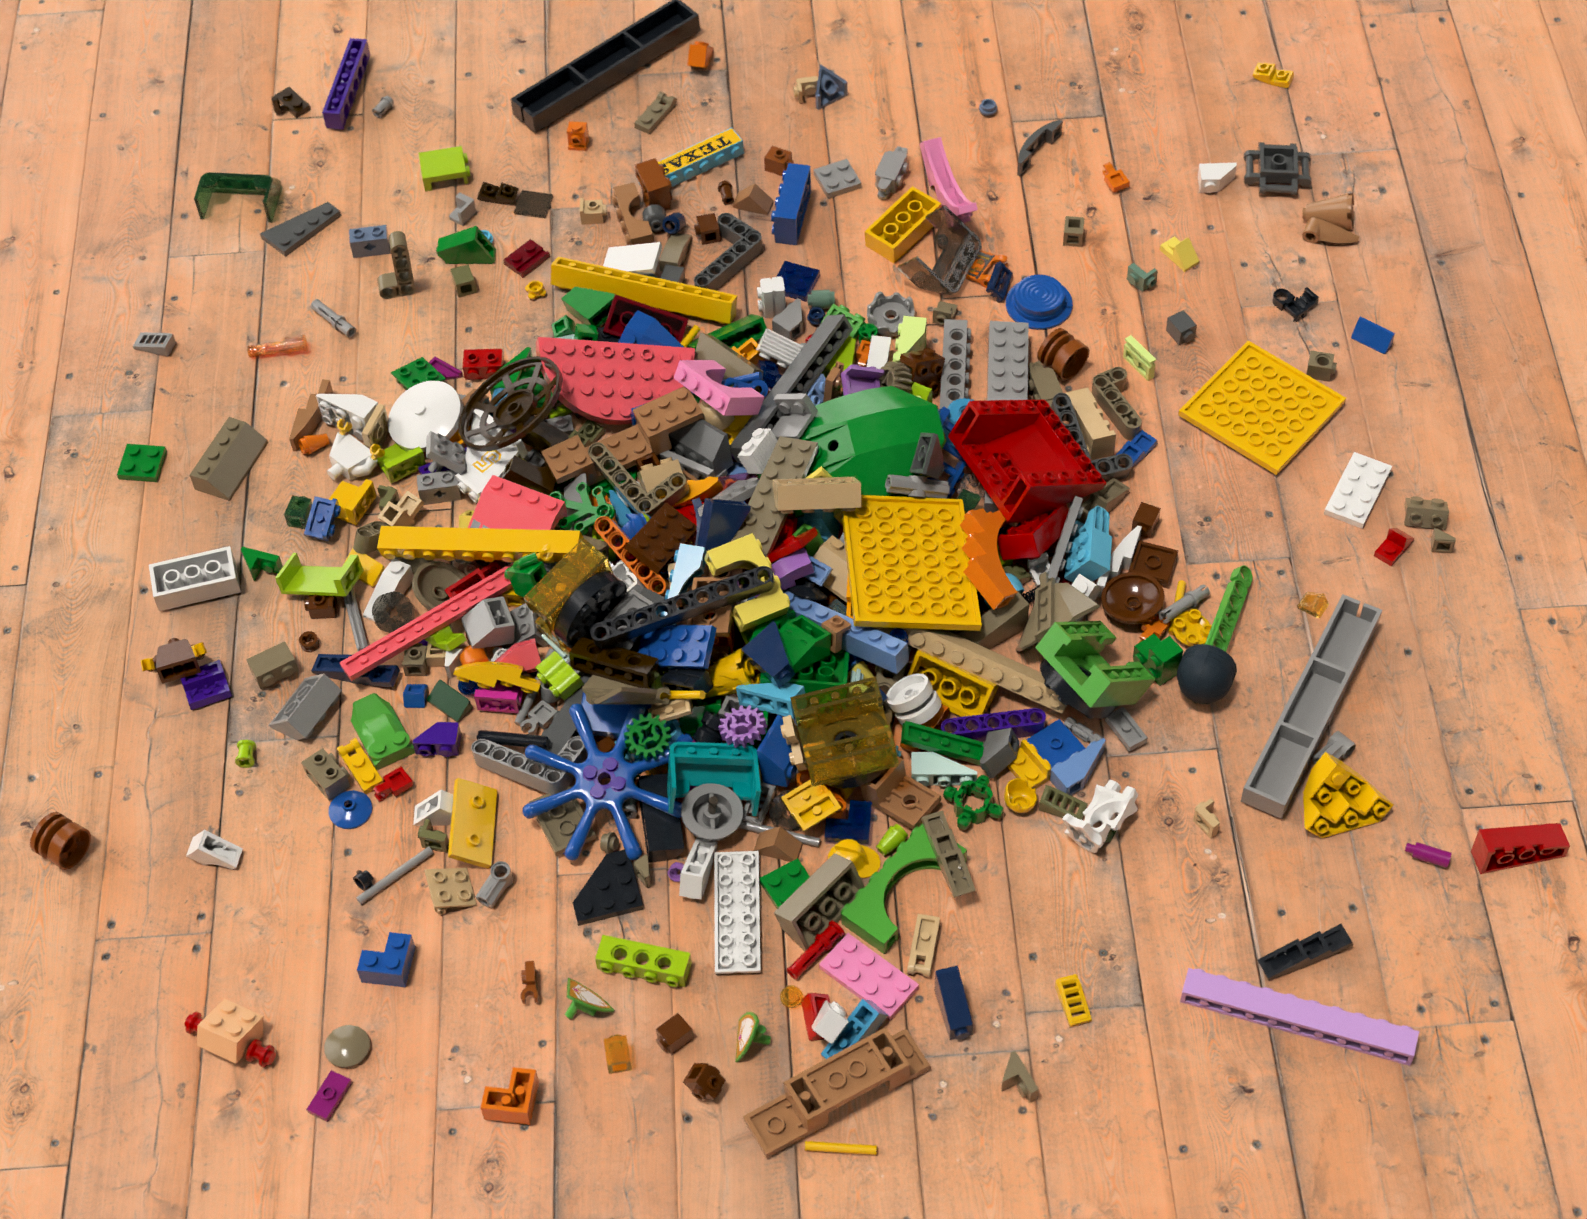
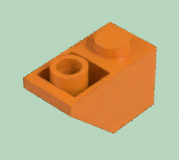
[687,41,714,68]

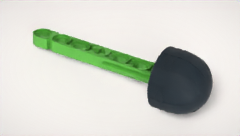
[1177,565,1253,704]

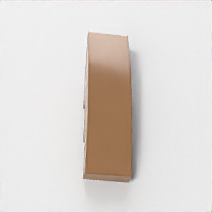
[289,379,333,452]

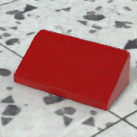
[801,993,830,1041]

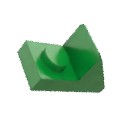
[241,546,283,581]

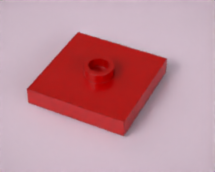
[766,527,818,563]

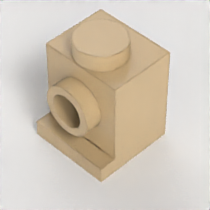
[580,198,607,224]

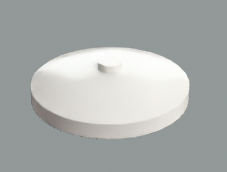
[388,381,463,452]

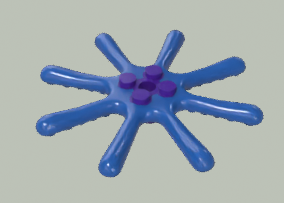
[522,703,682,861]

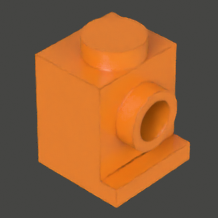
[567,121,589,151]

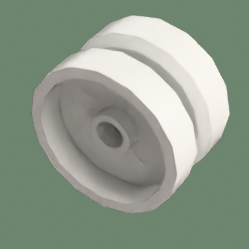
[886,673,941,726]

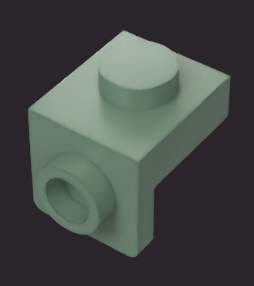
[1127,263,1158,292]

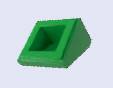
[551,315,576,338]

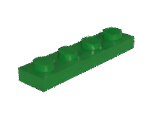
[901,721,984,765]

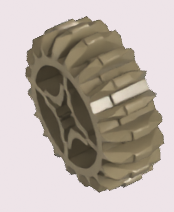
[879,361,913,393]

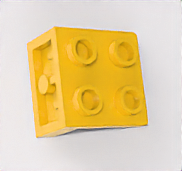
[329,479,377,525]

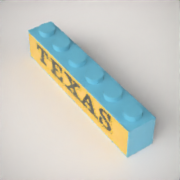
[638,128,744,187]

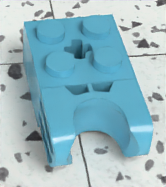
[1064,506,1112,582]

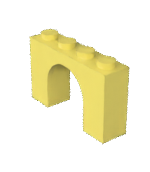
[704,533,790,632]

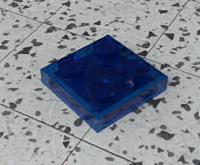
[776,261,820,302]

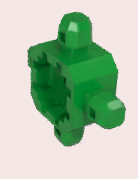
[943,775,1004,830]

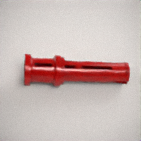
[786,920,845,980]

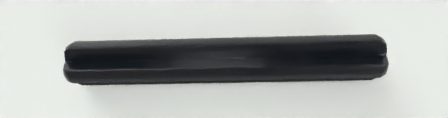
[476,730,551,749]

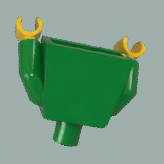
[504,544,567,605]

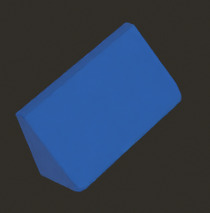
[1351,316,1395,354]

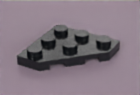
[573,849,644,926]

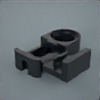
[1272,287,1319,322]

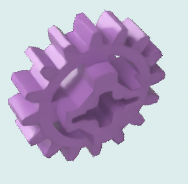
[718,705,767,748]

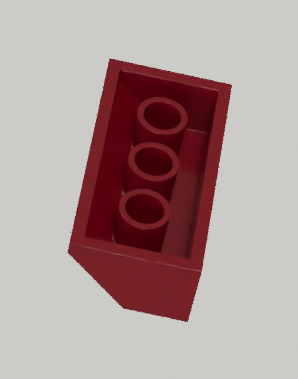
[603,294,689,343]

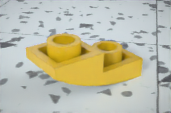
[1252,63,1294,88]

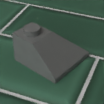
[910,433,944,479]

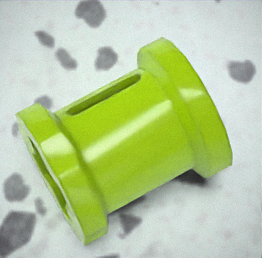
[235,739,257,768]

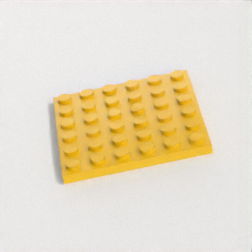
[1178,340,1346,475]

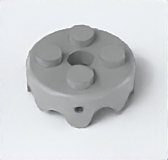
[867,291,915,337]

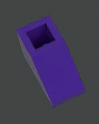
[413,722,461,757]

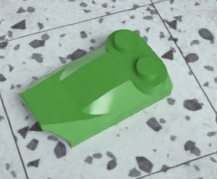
[351,693,415,770]

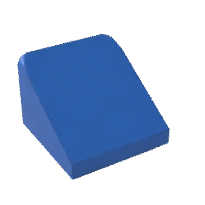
[403,684,428,708]

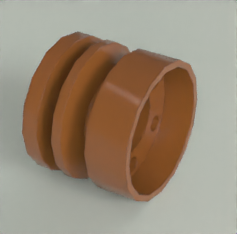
[1037,328,1090,381]
[30,812,91,870]

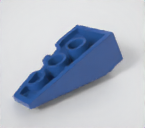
[618,310,684,347]

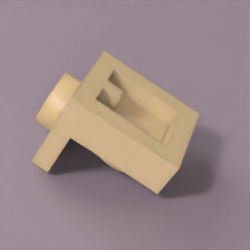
[793,76,818,104]
[1193,799,1220,839]

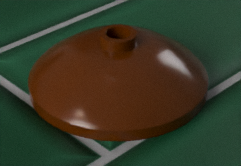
[1101,572,1165,624]

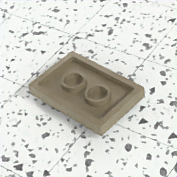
[529,786,596,857]

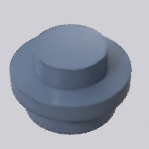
[979,99,997,116]

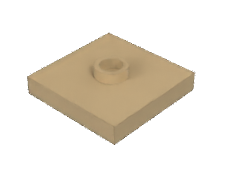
[362,404,389,449]

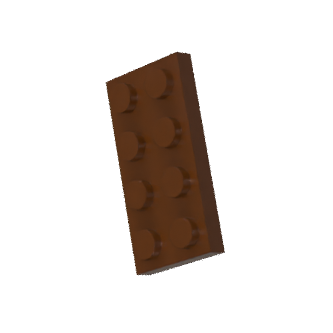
[624,502,697,574]

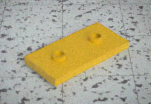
[448,778,497,869]

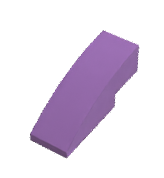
[755,547,814,597]

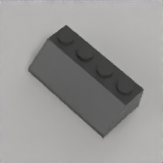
[668,419,733,476]

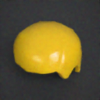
[1004,778,1037,813]

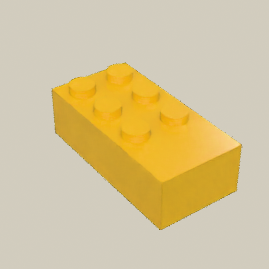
[864,186,942,264]

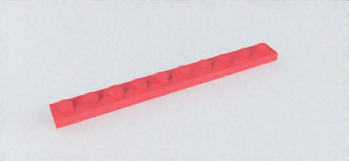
[340,562,514,681]

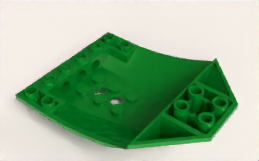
[777,386,946,517]

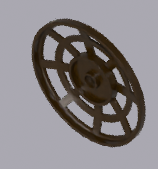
[458,356,563,452]

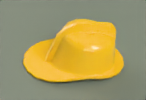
[828,839,881,878]

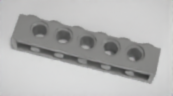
[940,319,971,422]

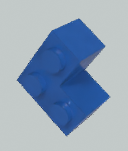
[357,932,416,988]

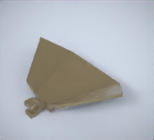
[1016,572,1100,652]
[582,675,670,704]

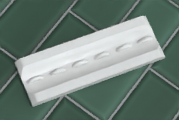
[714,851,761,974]

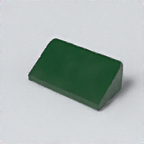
[427,680,472,722]

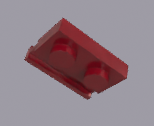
[503,239,550,278]

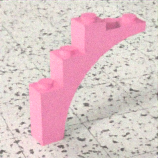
[919,137,978,229]

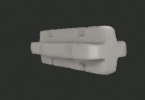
[1064,717,1103,743]

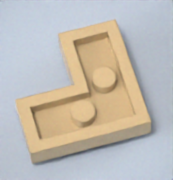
[780,715,807,771]

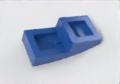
[1116,430,1158,467]

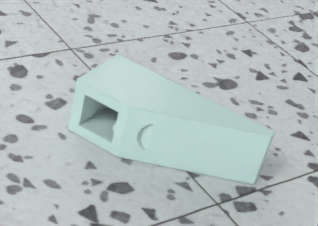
[911,752,977,787]

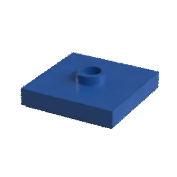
[1026,719,1086,769]

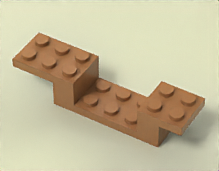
[541,386,704,486]
[743,1027,930,1158]

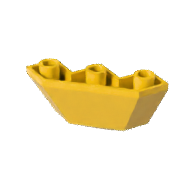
[1303,752,1394,838]

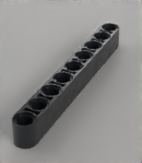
[590,566,775,648]

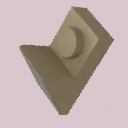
[1001,1051,1039,1103]

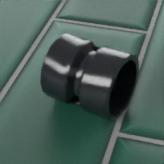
[693,710,726,743]

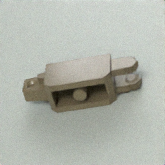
[1028,361,1063,407]

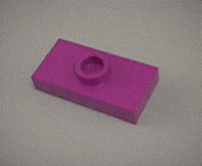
[306,1070,352,1122]

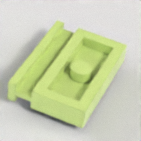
[1123,335,1156,381]

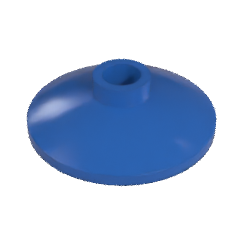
[329,790,372,829]

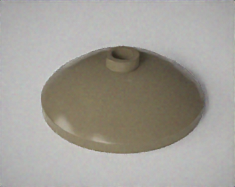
[412,561,465,610]

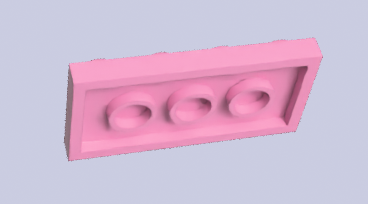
[819,933,919,1021]

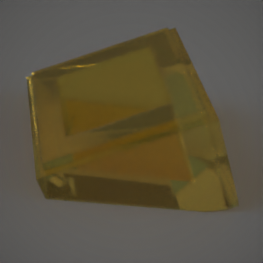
[1297,592,1329,618]

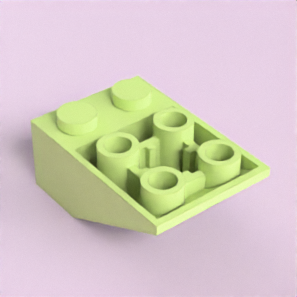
[893,316,927,372]

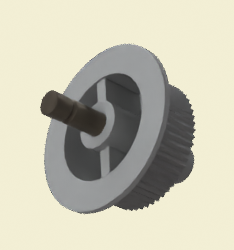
[681,783,743,842]

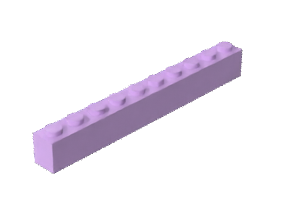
[1180,968,1419,1066]

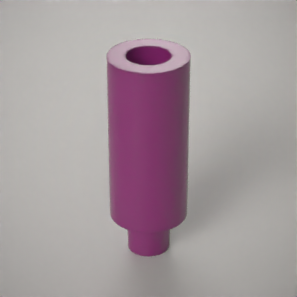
[1405,842,1452,868]

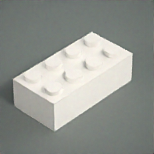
[149,546,241,611]

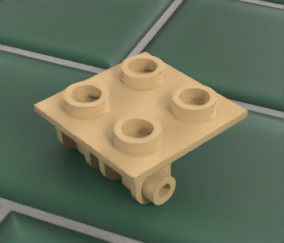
[424,868,477,915]

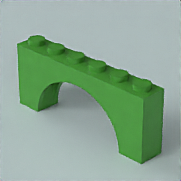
[841,823,967,954]

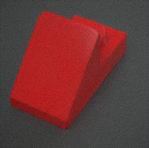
[1374,528,1414,566]

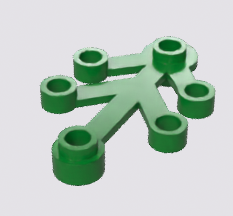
[549,482,615,535]

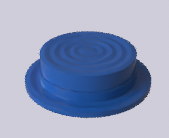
[1006,274,1073,330]

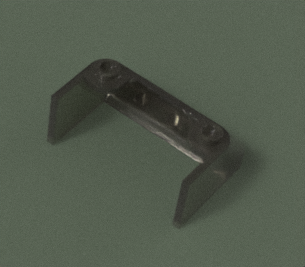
[898,205,982,295]

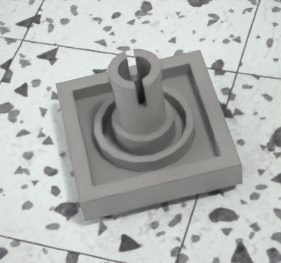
[426,431,465,475]

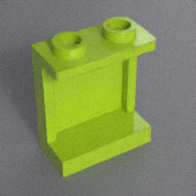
[418,146,471,191]

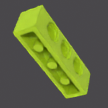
[595,935,692,987]

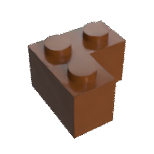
[635,158,672,210]

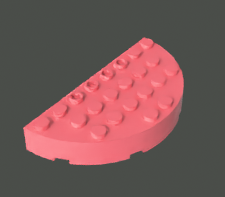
[536,337,695,425]

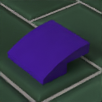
[181,660,232,710]

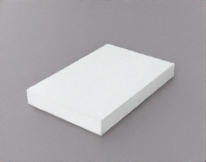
[603,242,663,275]

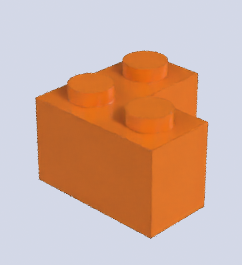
[481,1067,539,1125]

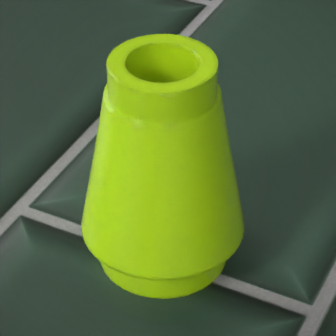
[876,824,908,856]

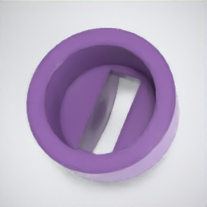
[668,862,684,882]

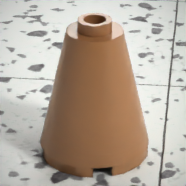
[1302,193,1355,231]

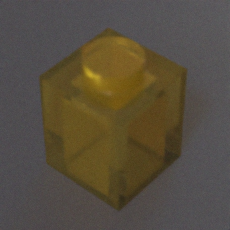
[603,1035,632,1074]

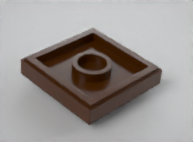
[1128,540,1179,587]

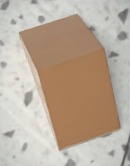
[732,183,773,215]
[754,827,802,862]

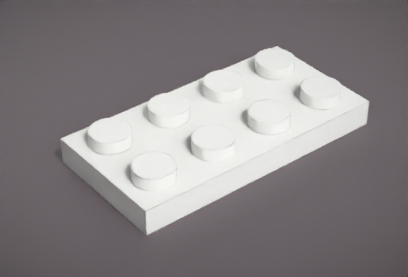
[1324,452,1392,529]

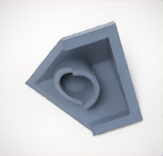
[816,64,848,110]

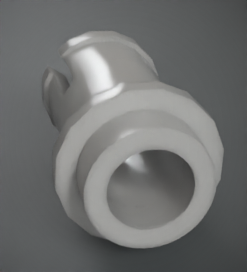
[372,96,394,118]

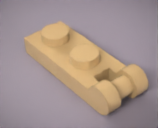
[907,914,940,977]

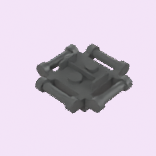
[1244,142,1312,195]

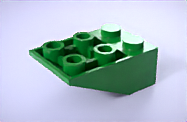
[779,614,831,673]

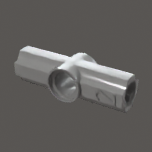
[885,474,950,499]

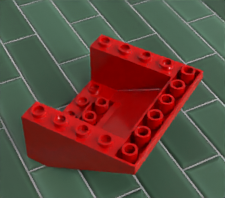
[948,399,1107,522]

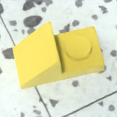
[1160,236,1199,272]

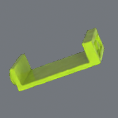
[275,553,364,596]

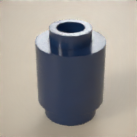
[663,212,686,234]

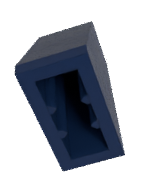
[697,498,751,551]
[741,621,795,689]
[935,965,973,1040]

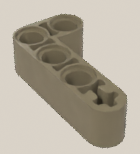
[377,231,415,299]
[1091,367,1142,441]
[353,521,433,574]

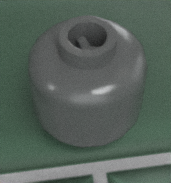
[642,205,667,232]

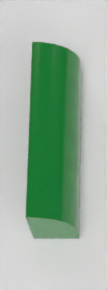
[687,314,767,351]

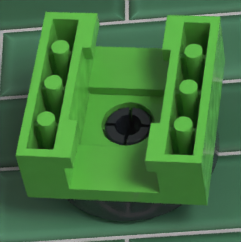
[1035,621,1156,719]

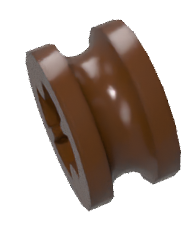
[299,631,319,652]

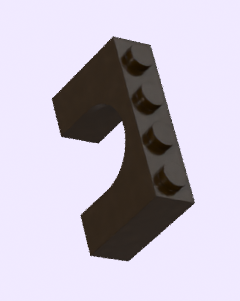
[502,416,569,496]

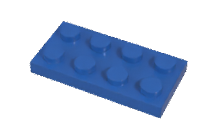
[638,625,717,669]

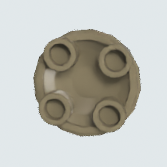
[324,1025,371,1069]

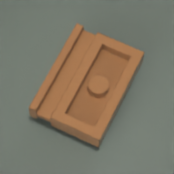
[823,361,844,403]

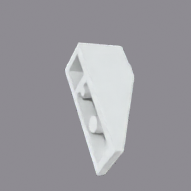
[363,559,413,625]
[679,838,717,899]

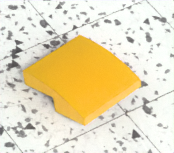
[781,777,842,831]

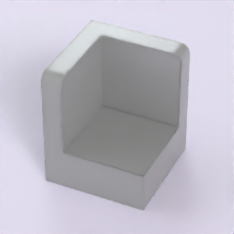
[449,193,477,226]

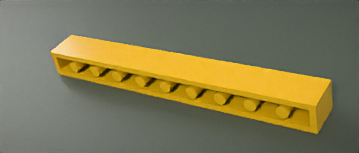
[551,257,737,324]
[377,526,585,564]

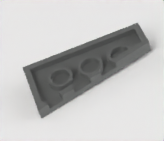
[260,202,341,257]

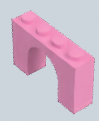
[674,360,764,416]

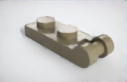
[634,92,677,135]

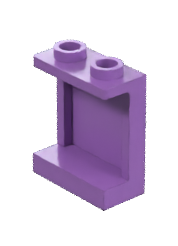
[841,364,884,396]

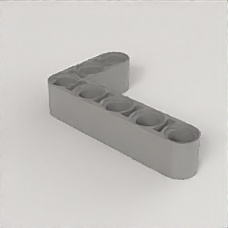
[471,736,588,795]

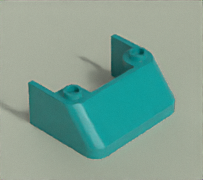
[667,742,761,816]

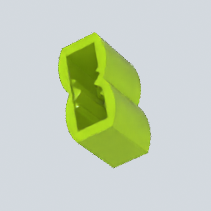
[535,651,584,701]

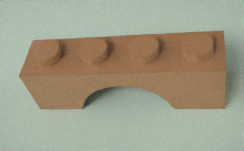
[611,182,654,245]

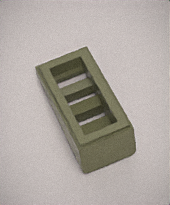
[1039,785,1088,820]

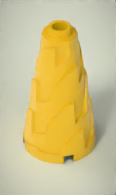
[704,648,760,699]

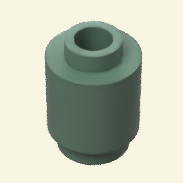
[808,290,835,309]

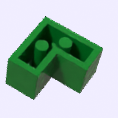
[1133,634,1183,686]

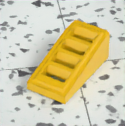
[1055,974,1092,1027]

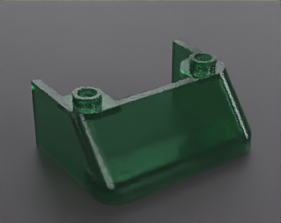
[194,172,282,223]

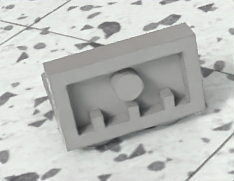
[772,393,818,439]
[502,601,550,649]

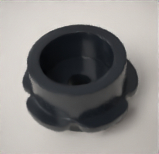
[353,870,374,891]

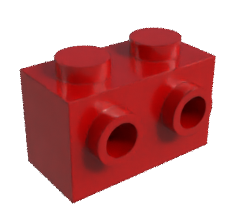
[462,349,505,380]

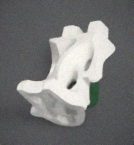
[1062,780,1138,853]

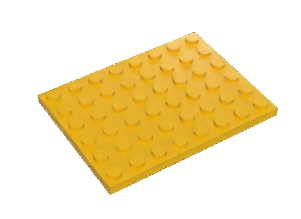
[841,495,982,631]

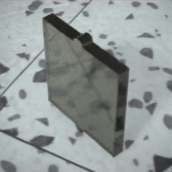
[514,190,553,218]

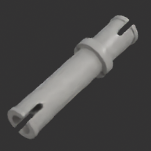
[310,299,356,338]
[1158,585,1210,624]

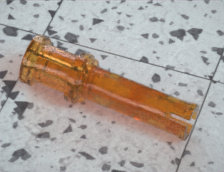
[247,334,308,358]

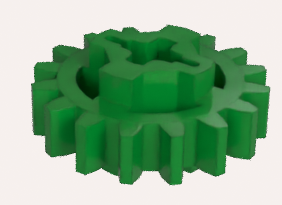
[624,713,672,761]

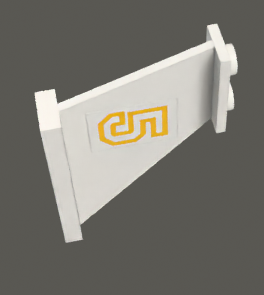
[455,409,528,503]

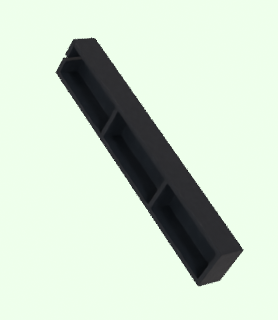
[511,0,700,133]

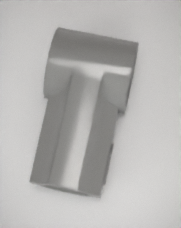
[1312,731,1356,764]
[475,861,513,908]

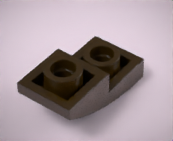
[477,182,519,204]

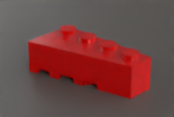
[997,504,1069,560]
[1471,823,1570,874]

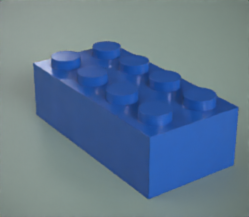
[771,163,811,245]

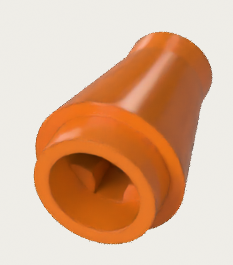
[298,433,330,455]

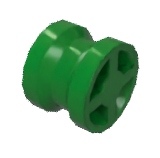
[859,323,878,343]

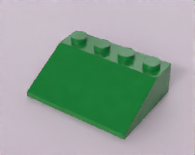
[760,649,849,705]

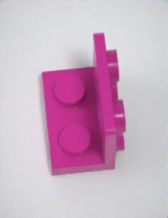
[474,680,524,713]

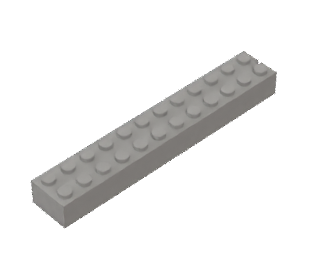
[984,321,1029,513]
[1241,594,1382,819]

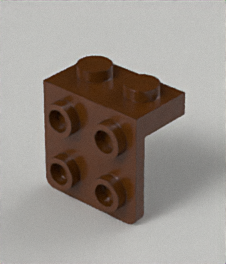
[900,348,945,395]

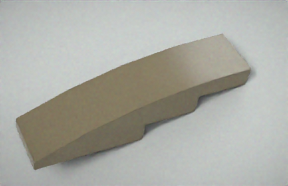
[921,810,975,898]

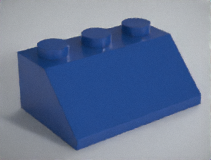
[757,715,806,787]

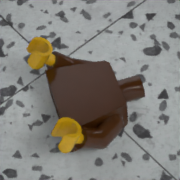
[140,638,207,684]

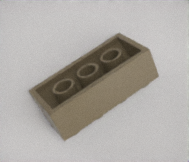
[190,417,268,501]
[774,853,865,951]

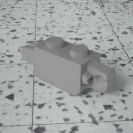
[875,146,909,200]

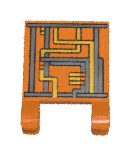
[945,244,1008,288]

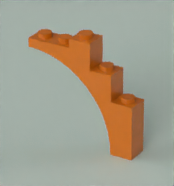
[960,508,1018,610]

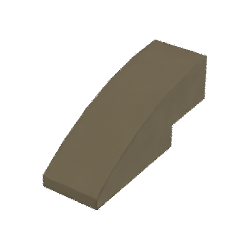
[659,233,692,271]
[1076,478,1130,524]

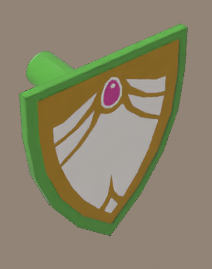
[565,978,615,1019]
[736,1012,771,1062]

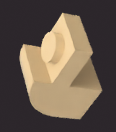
[378,491,424,527]

